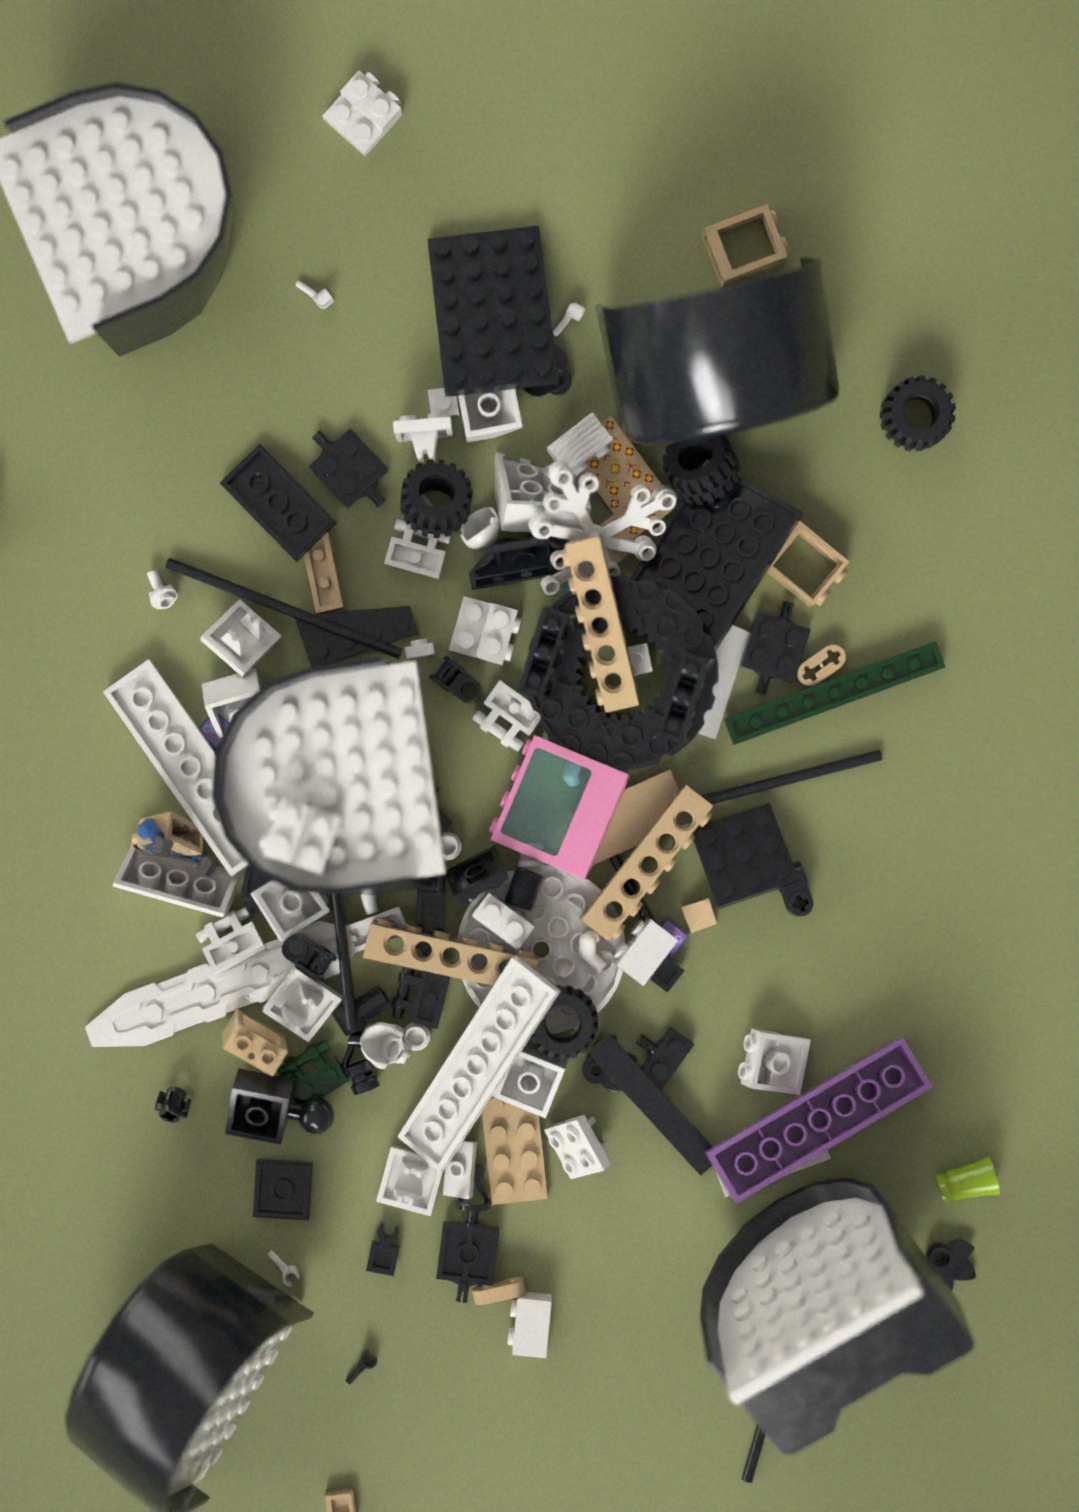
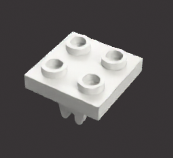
[393,413,453,463]
[201,599,282,677]
[262,965,342,1042]
[544,1115,611,1179]
[376,1145,443,1216]

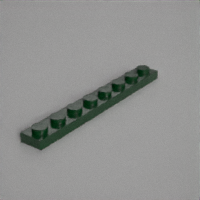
[723,641,946,745]

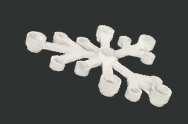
[529,461,677,595]

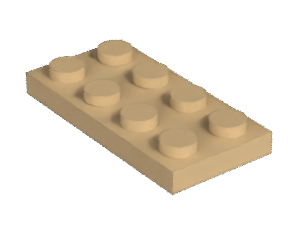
[482,1094,548,1205]

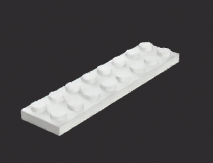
[103,659,248,876]
[397,956,560,1172]

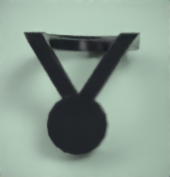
[456,1164,492,1212]

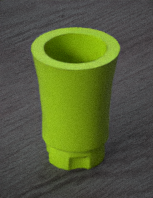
[935,1156,1000,1202]

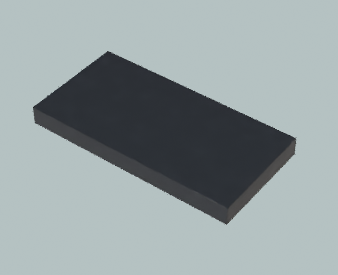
[220,444,337,562]

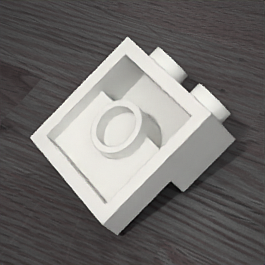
[323,70,402,156]
[449,596,522,666]
[260,798,342,875]
[251,881,330,942]
[738,1028,811,1095]

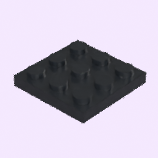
[692,803,799,910]

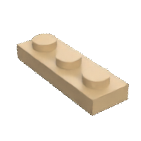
[304,531,345,613]

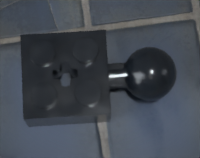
[225,1068,335,1145]

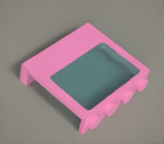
[489,735,630,880]

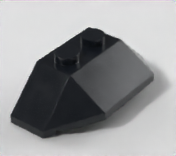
[469,534,567,590]

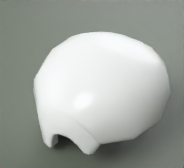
[460,507,501,549]

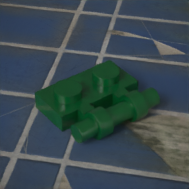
[277,1040,350,1104]

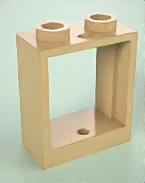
[702,204,789,287]
[767,521,849,608]
[222,1009,288,1076]

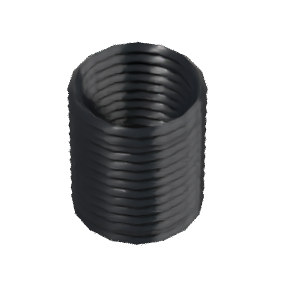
[504,867,544,911]

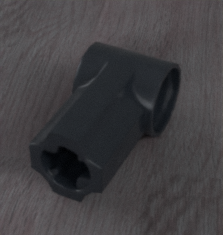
[331,984,391,1036]

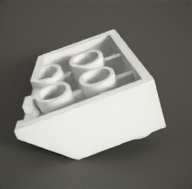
[494,452,591,532]

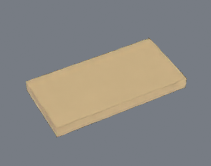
[567,769,690,865]

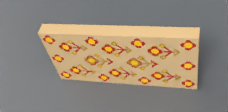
[583,416,677,540]

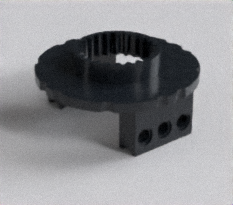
[517,576,719,770]

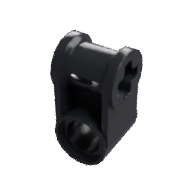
[429,655,483,704]
[778,861,814,917]
[282,933,338,982]

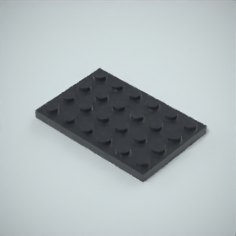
[427,225,559,397]
[631,458,804,650]

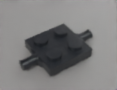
[309,429,389,509]
[739,601,811,695]
[436,1204,499,1303]

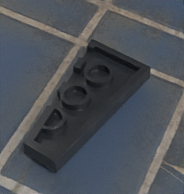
[295,606,419,667]

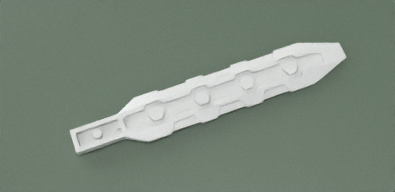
[85,906,407,1047]

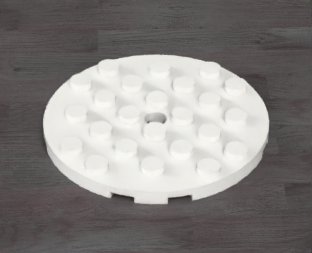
[456,865,625,1034]

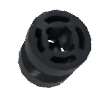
[344,1059,380,1095]

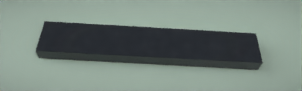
[588,1034,713,1176]

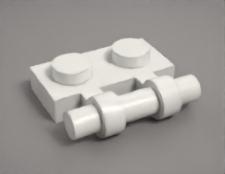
[384,519,451,580]
[472,681,541,752]
[196,906,266,975]

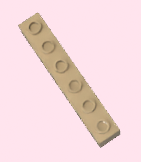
[562,534,640,713]
[580,785,713,941]
[363,918,538,986]

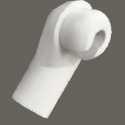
[579,930,607,973]

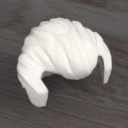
[360,1022,411,1069]

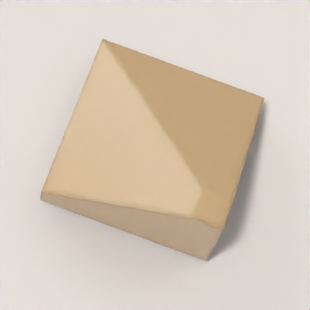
[681,897,717,933]

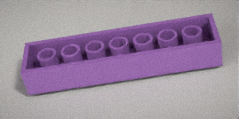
[705,1037,933,1204]

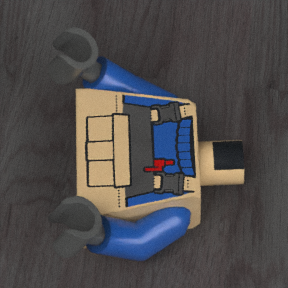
[132,811,217,877]

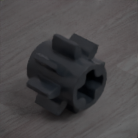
[154,1087,192,1123]

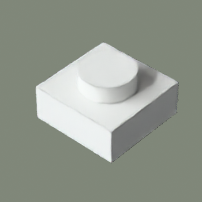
[428,388,460,417]
[405,639,436,660]

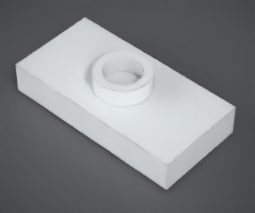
[443,1139,477,1199]

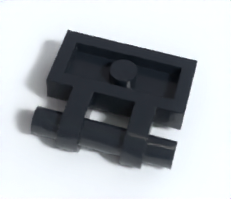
[391,967,450,1029]

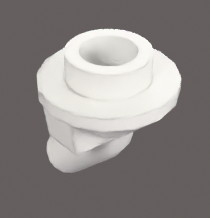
[147,569,177,609]

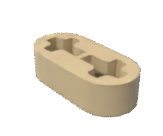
[796,645,846,686]
[471,1277,527,1305]

